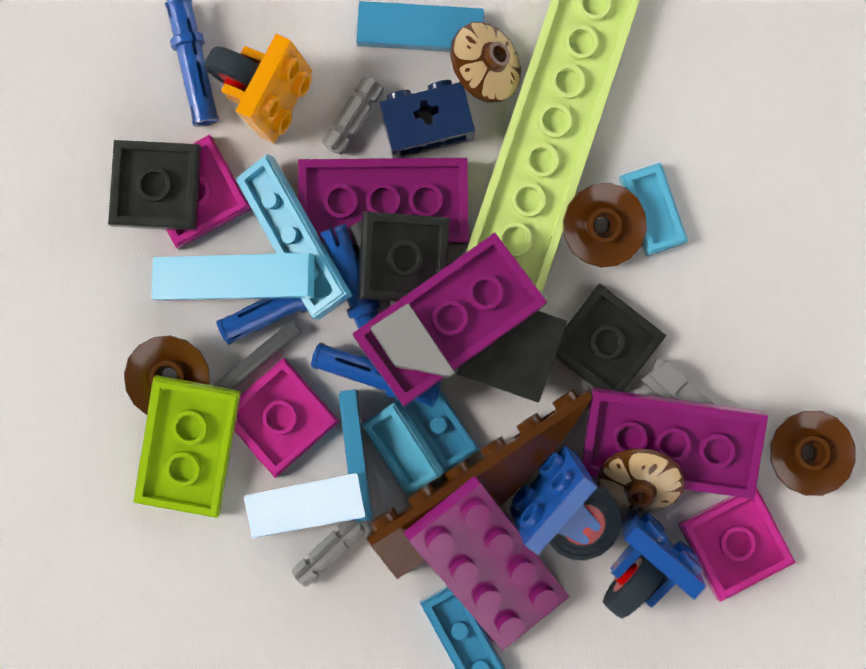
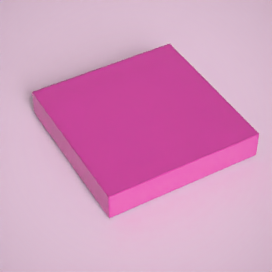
[166,134,252,250]
[235,358,341,478]
[677,487,796,602]

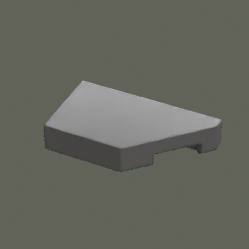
[371,304,454,378]

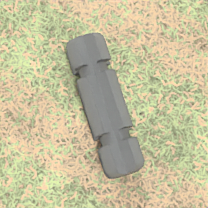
[322,77,384,155]
[292,520,365,587]

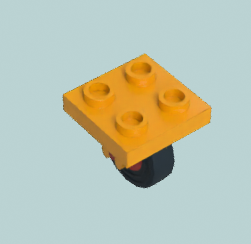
[204,33,312,144]

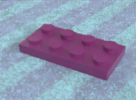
[298,158,469,246]
[352,233,547,407]
[582,388,769,499]
[403,476,570,651]

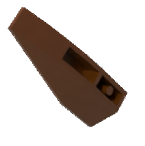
[366,389,592,579]

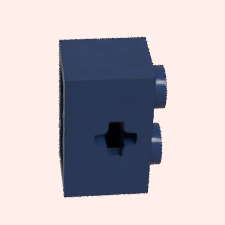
[380,80,475,158]

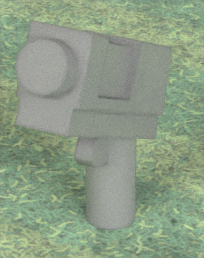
[628,358,714,404]

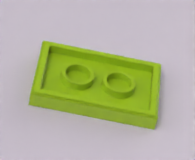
[133,375,242,518]

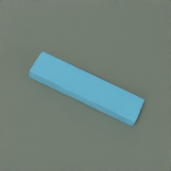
[236,154,353,320]
[152,252,315,301]

